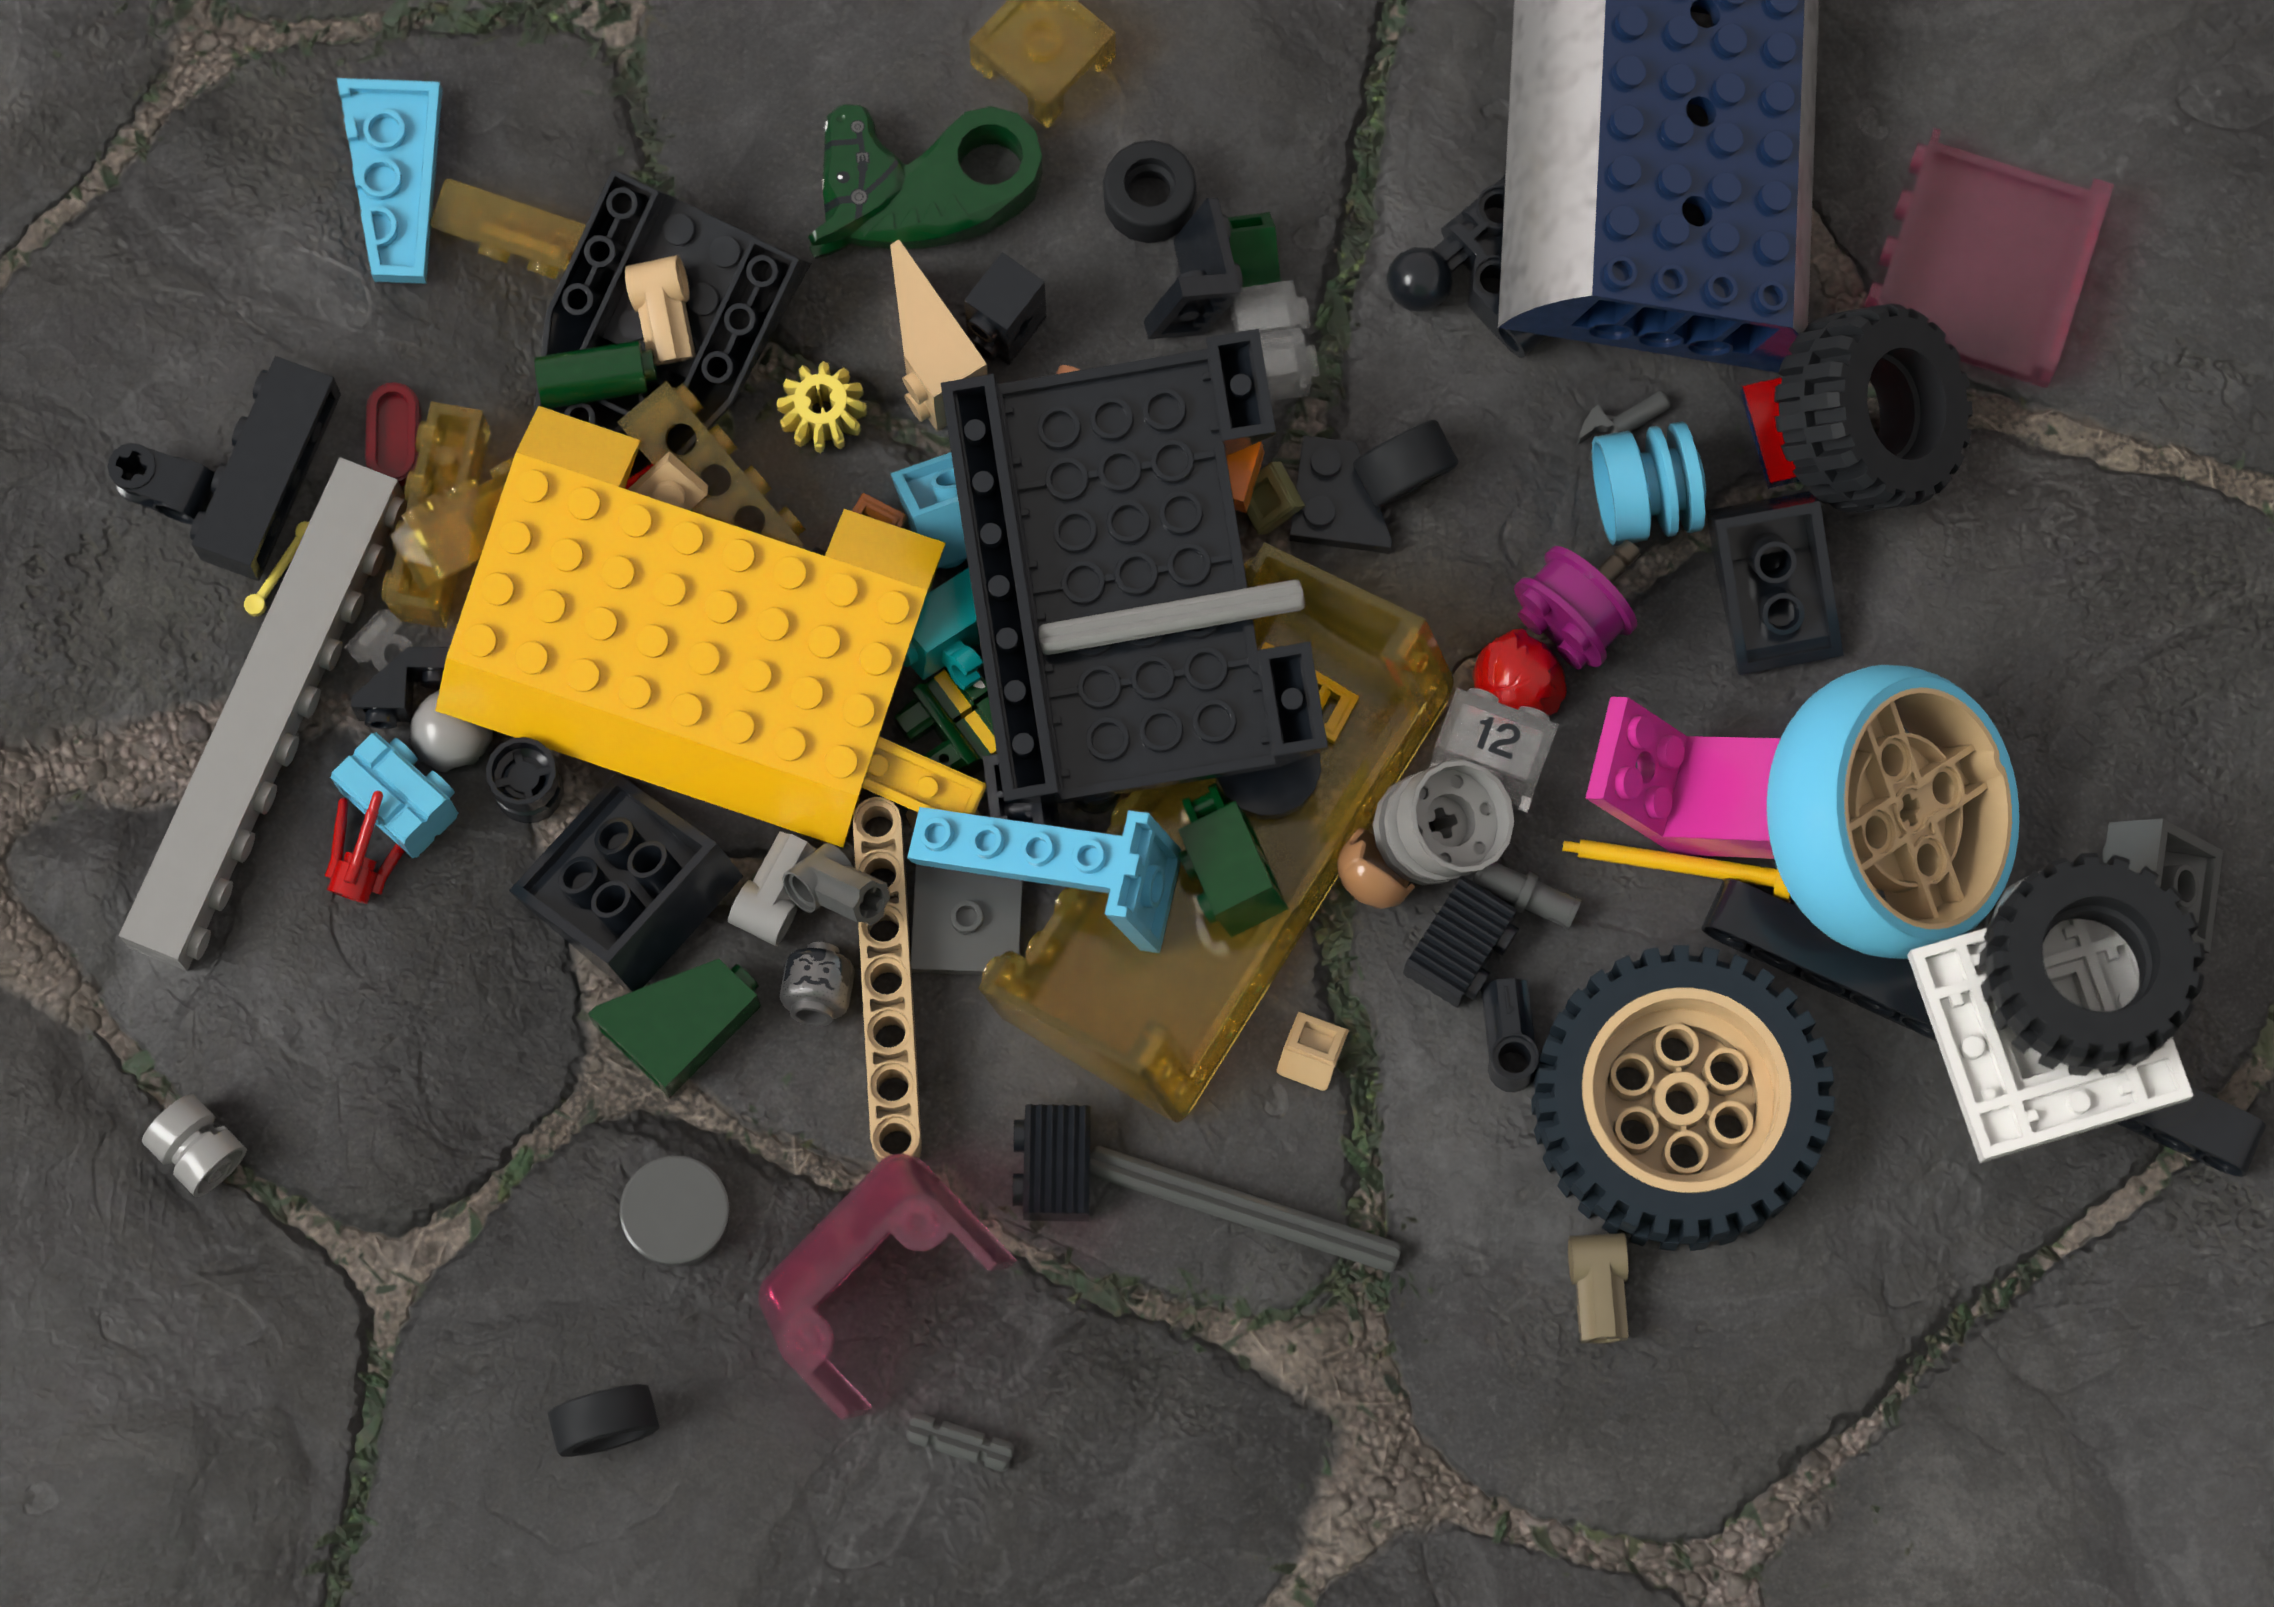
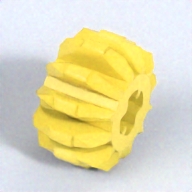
[777,361,867,454]

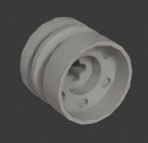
[1373,760,1514,886]

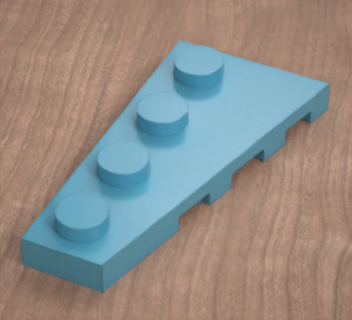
[337,78,442,284]

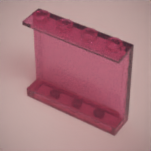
[1864,128,2114,389]

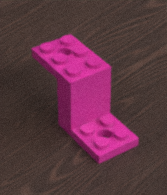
[1586,697,1781,859]

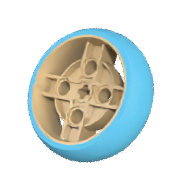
[1767,665,2019,959]

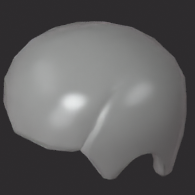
[410,691,493,772]

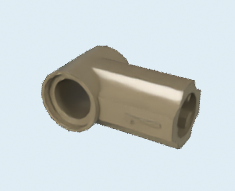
[1568,1233,1629,1344]

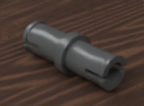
[1471,862,1582,931]

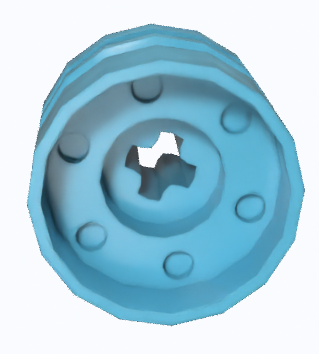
[1592,421,1706,546]

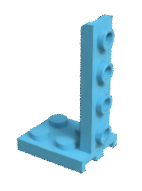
[907,807,1182,953]

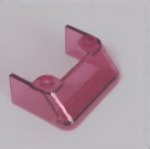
[758,1154,1017,1420]

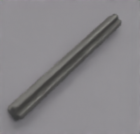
[1090,1146,1401,1272]

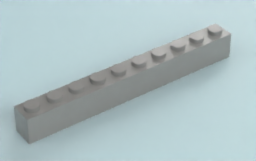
[119,457,407,971]

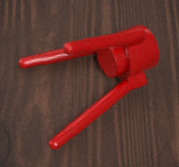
[325,790,405,904]

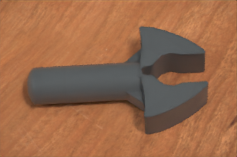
[1577,391,1671,461]

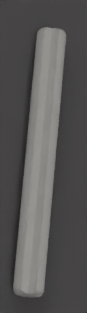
[1038,579,1305,655]

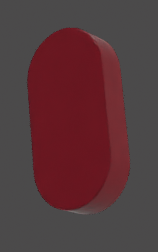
[365,382,421,487]

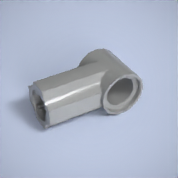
[728,831,816,946]

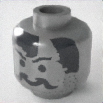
[780,942,855,1026]

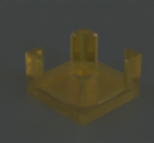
[969,0,1116,128]

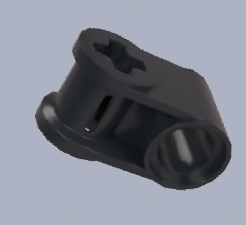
[107,443,215,525]

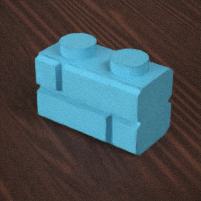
[330,732,459,858]

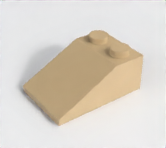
[890,240,988,432]

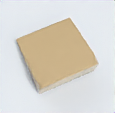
[1277,1011,1349,1091]

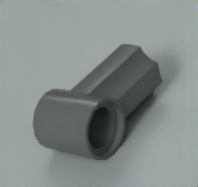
[782,843,891,926]

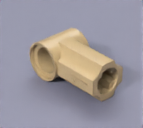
[625,255,696,366]

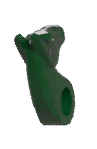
[808,104,1042,259]

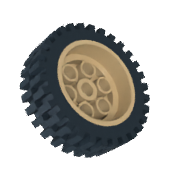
[1531,945,1835,1251]

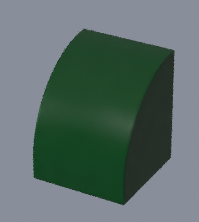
[1227,212,1281,291]

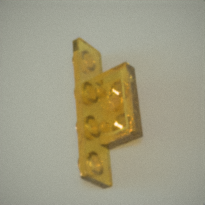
[430,179,586,280]

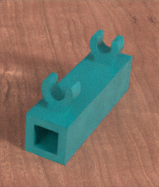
[903,568,983,690]

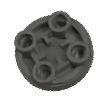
[620,1156,730,1267]

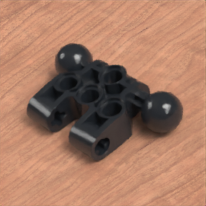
[1386,175,1548,358]

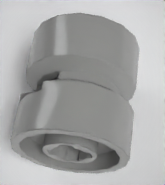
[141,1093,247,1198]

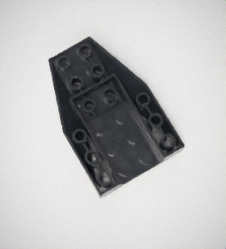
[533,169,812,479]

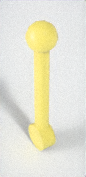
[244,521,309,617]

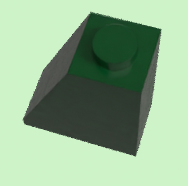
[588,958,761,1098]

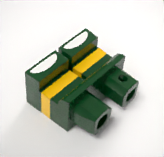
[894,668,997,777]

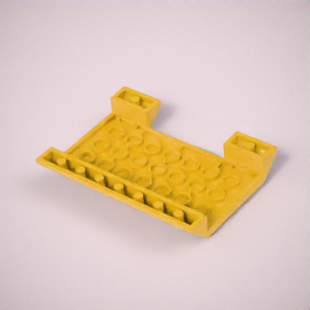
[435,406,946,848]

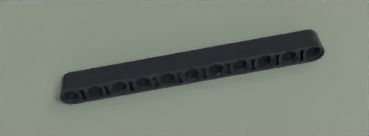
[1701,879,2266,1177]

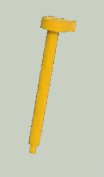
[1562,839,1791,903]

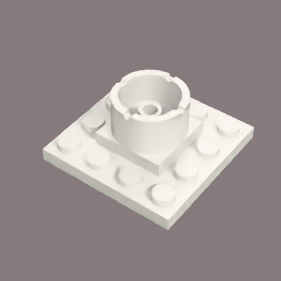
[1907,919,2193,1163]

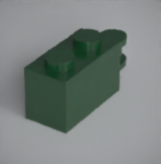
[1178,783,1289,938]

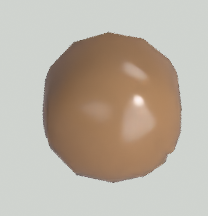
[1337,828,1415,909]

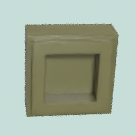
[1247,461,1305,535]

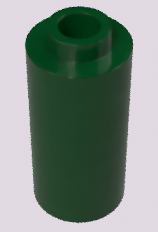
[534,340,657,409]

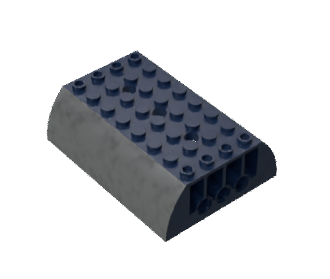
[1498,0,1819,373]

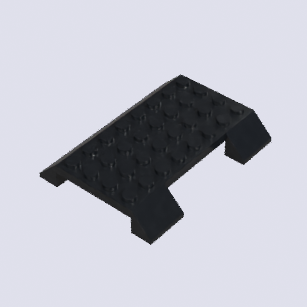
[941,328,1328,803]

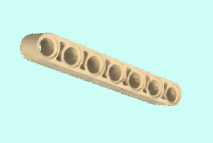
[853,797,922,1172]

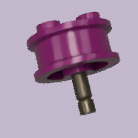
[1514,540,1641,670]

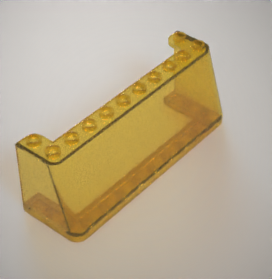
[978,542,1454,1123]

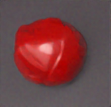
[1472,628,1567,725]

